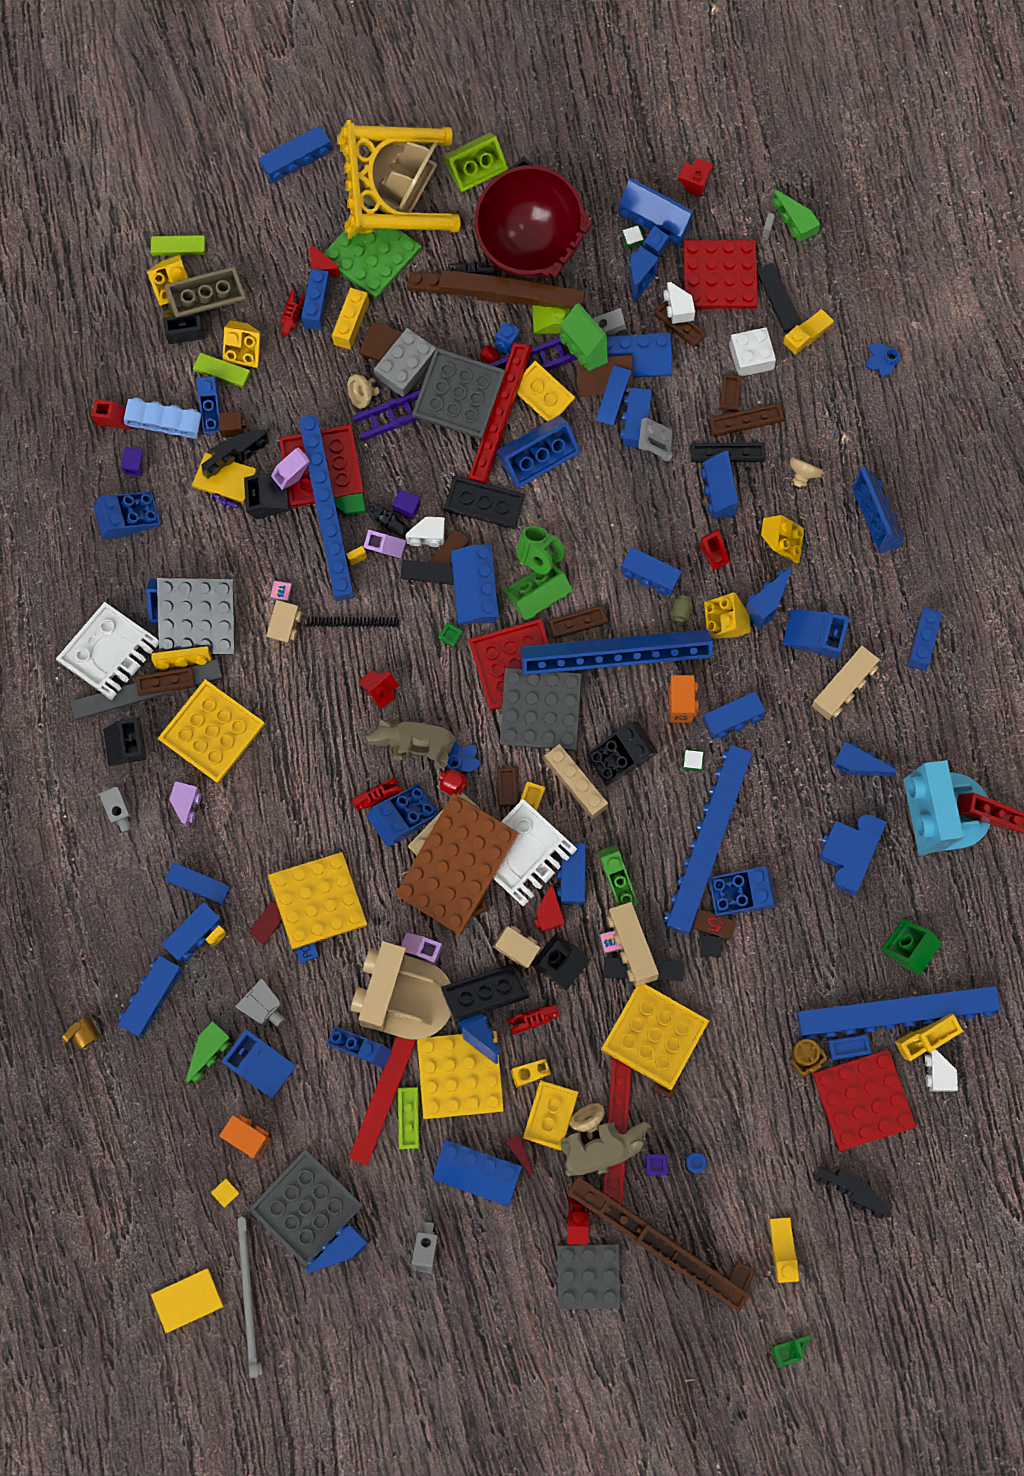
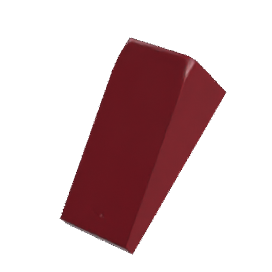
[249,901,282,945]
[505,1135,534,1175]

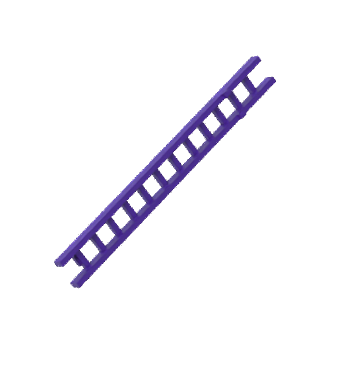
[353,337,578,441]

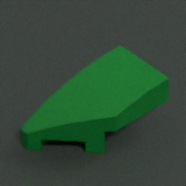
[334,493,365,516]
[771,1335,811,1368]

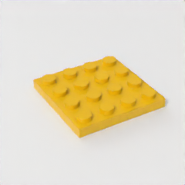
[157,679,266,784]
[268,852,367,950]
[601,984,709,1090]
[417,1031,504,1119]

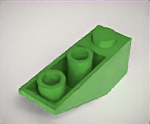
[772,190,820,243]
[596,845,638,906]
[186,1021,232,1084]

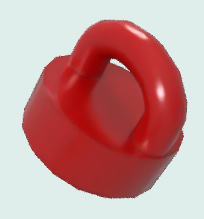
[480,345,499,364]

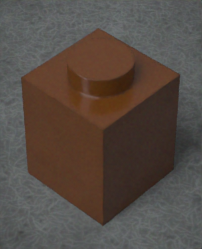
[218,411,247,438]

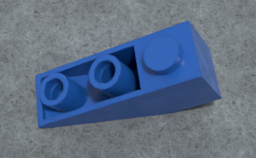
[196,375,221,434]
[832,742,897,777]
[457,1013,501,1064]
[327,1026,392,1069]

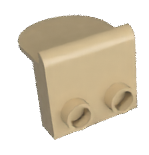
[345,124,437,214]
[350,941,451,1040]

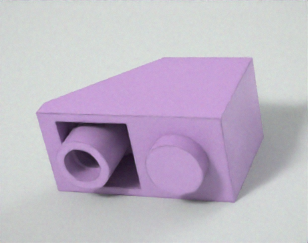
[271,447,310,490]
[363,530,406,559]
[169,781,202,827]
[401,932,443,965]

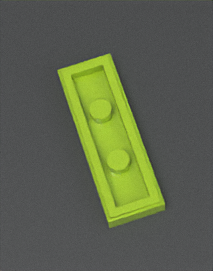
[151,235,206,256]
[193,353,251,388]
[398,1087,419,1150]

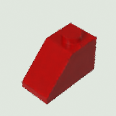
[534,886,565,933]

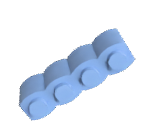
[124,398,201,439]

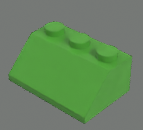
[559,303,608,371]
[502,564,573,620]

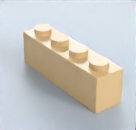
[812,646,880,720]
[544,744,608,820]
[606,902,659,987]

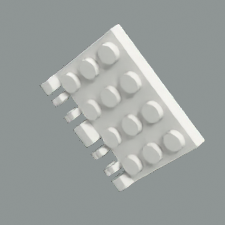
[56,602,159,700]
[494,799,577,907]

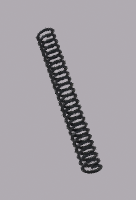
[305,616,400,628]

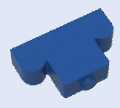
[819,814,886,896]

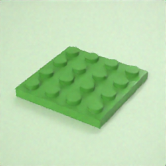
[323,206,422,300]

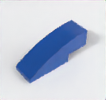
[596,365,632,426]
[165,862,230,905]

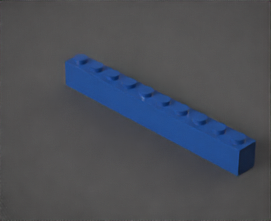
[299,414,354,601]
[520,630,713,675]
[664,745,753,935]
[796,986,1001,1040]

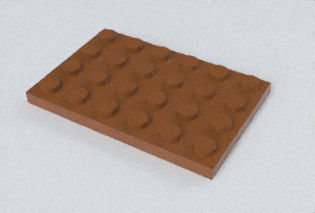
[395,793,520,935]

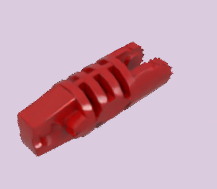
[280,290,306,336]
[352,777,402,811]
[507,1005,559,1035]

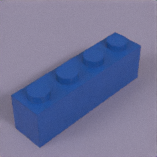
[259,125,332,183]
[118,956,183,1038]

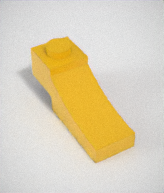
[783,309,834,355]
[895,1013,963,1061]
[769,1218,799,1283]

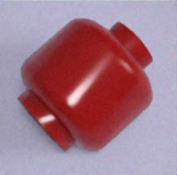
[438,768,468,796]

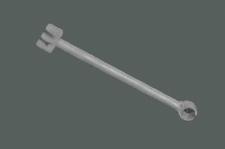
[237,1217,262,1378]

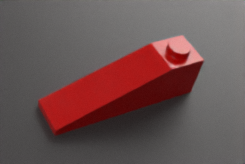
[957,793,1024,834]

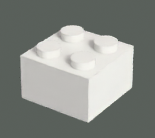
[729,327,776,376]

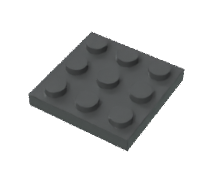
[557,1245,620,1310]

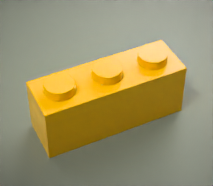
[332,288,369,350]

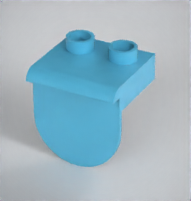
[903,760,990,856]

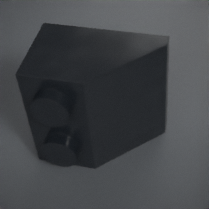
[531,934,590,991]

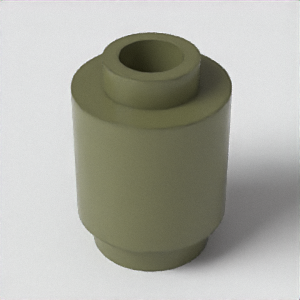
[670,595,693,625]

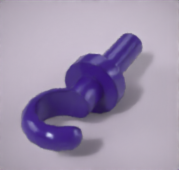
[212,494,239,508]

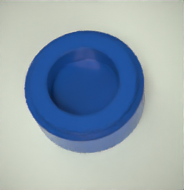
[686,1152,707,1173]

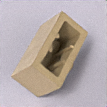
[266,600,303,644]
[492,925,540,968]

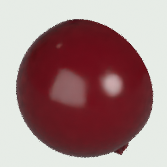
[474,165,593,278]

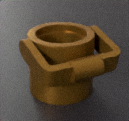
[61,1016,101,1050]
[789,1039,827,1077]

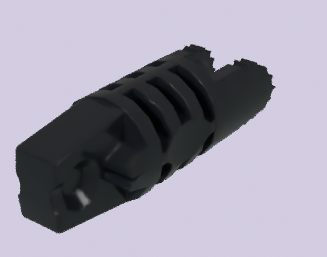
[448,262,495,275]
[365,502,410,535]

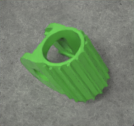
[516,525,565,574]

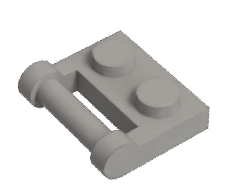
[639,418,673,462]

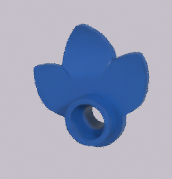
[865,343,901,376]
[446,742,481,773]

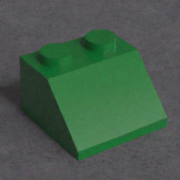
[881,919,942,975]

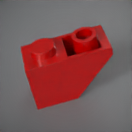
[91,399,133,430]
[567,1197,589,1245]

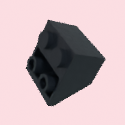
[163,309,205,344]
[244,473,290,520]
[103,718,147,767]

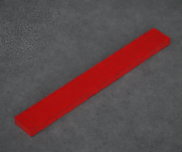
[468,343,532,484]
[349,1036,417,1166]
[603,1057,632,1204]

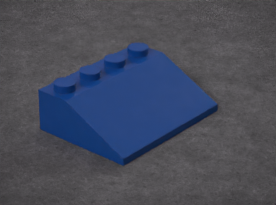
[852,466,904,554]

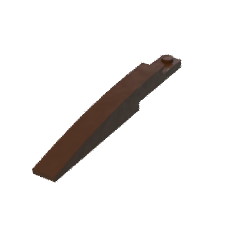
[407,270,586,309]
[567,1176,750,1312]

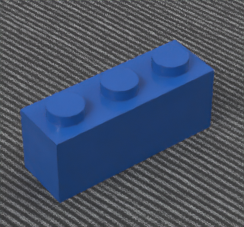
[301,269,331,330]
[620,388,652,447]
[621,547,682,596]
[907,607,942,671]
[702,691,766,740]
[557,843,585,905]
[161,902,223,963]

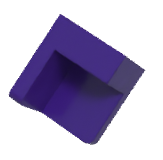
[120,447,144,477]
[392,490,421,520]
[645,1154,668,1176]

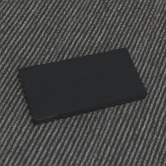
[444,475,525,530]
[441,963,530,1023]

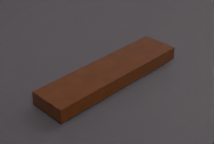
[708,403,784,437]

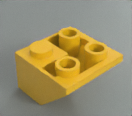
[147,255,188,306]
[223,320,261,368]
[761,515,804,563]
[704,592,751,639]

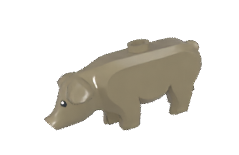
[364,719,456,769]
[560,1122,651,1177]

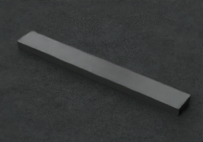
[70,660,223,721]

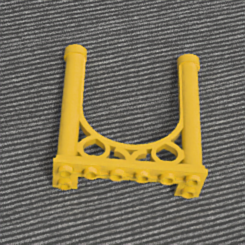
[337,120,460,239]

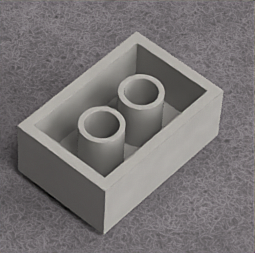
[374,328,436,397]

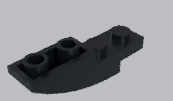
[201,429,268,479]
[813,1168,891,1219]

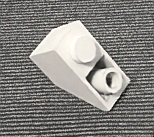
[664,282,695,324]
[406,517,445,547]
[925,1049,958,1092]

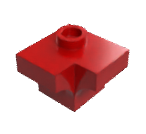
[677,158,713,197]
[358,669,399,709]

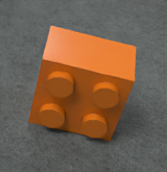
[669,675,698,723]
[219,1115,272,1160]

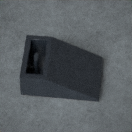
[586,721,658,786]

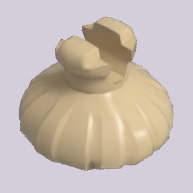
[347,374,380,409]
[790,457,823,487]
[569,1103,604,1140]

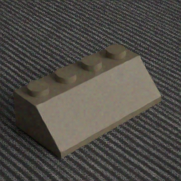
[165,266,246,318]

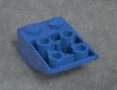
[93,491,161,539]
[746,567,792,630]
[782,609,850,659]
[367,784,439,848]
[709,866,777,916]
[221,1029,296,1099]
[305,1225,370,1273]

